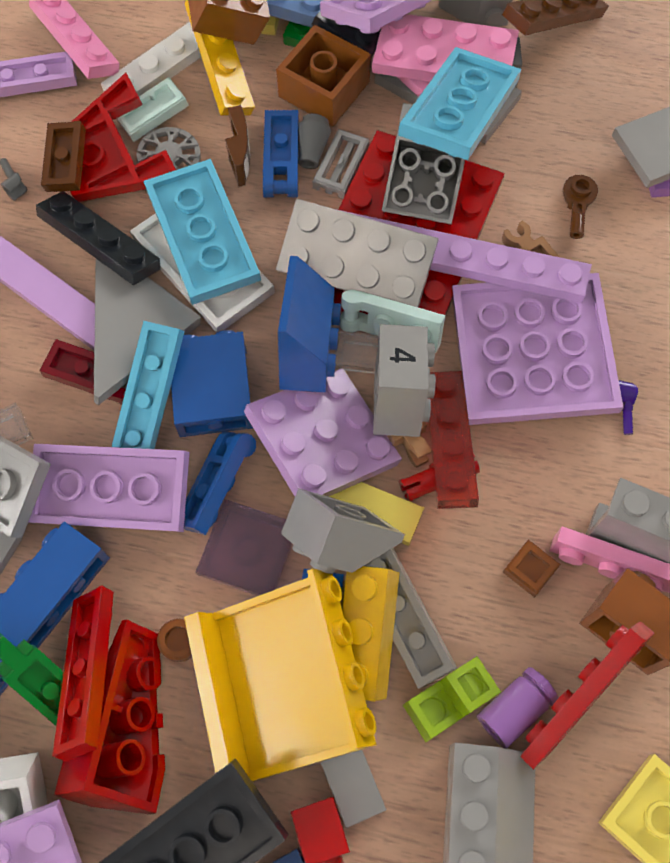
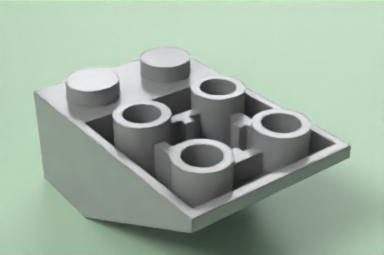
[382,103,465,224]

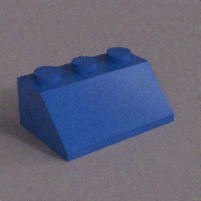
[278,256,341,392]

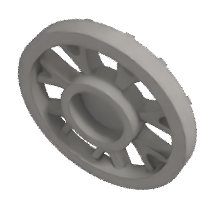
[136,127,201,170]

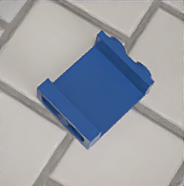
[171,330,254,437]

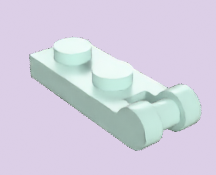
[340,290,445,353]

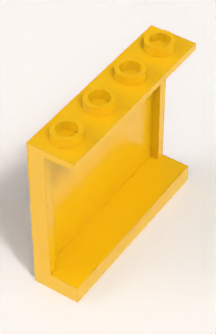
[184,569,377,782]

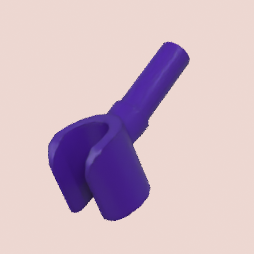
[619,380,638,435]

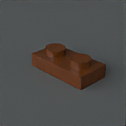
[41,121,86,192]

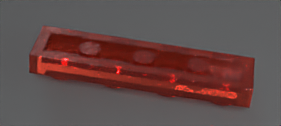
[429,371,479,509]

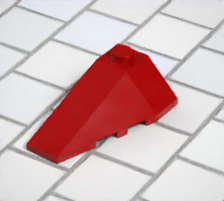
[54,619,165,815]

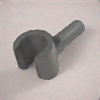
[0,158,28,201]

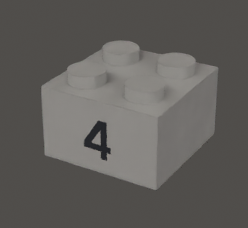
[373,324,436,437]

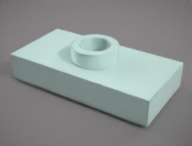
[116,77,189,142]

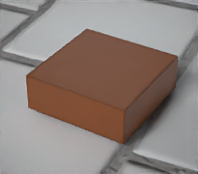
[503,539,561,598]

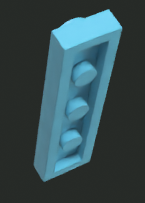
[111,321,185,449]

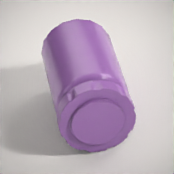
[477,667,559,749]

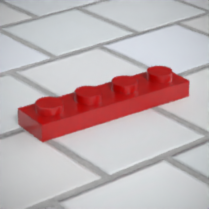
[52,585,114,762]
[520,621,655,769]

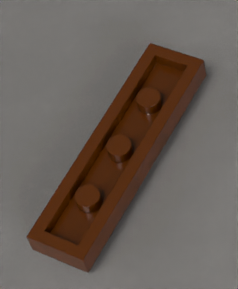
[502,0,609,36]

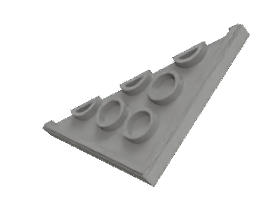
[94,259,201,406]

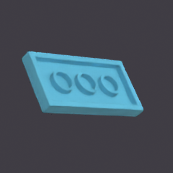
[398,47,521,161]
[144,159,261,305]

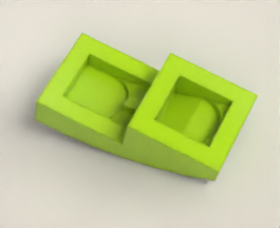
[403,656,501,742]

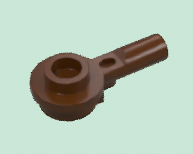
[563,175,598,239]

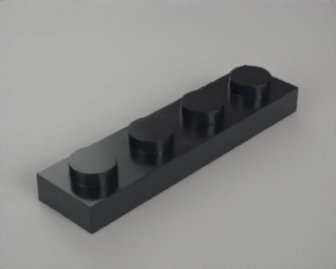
[36,191,160,286]

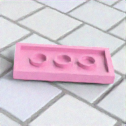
[372,14,519,82]

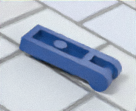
[263,110,299,198]
[184,432,256,535]

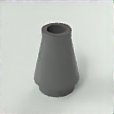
[298,114,331,169]

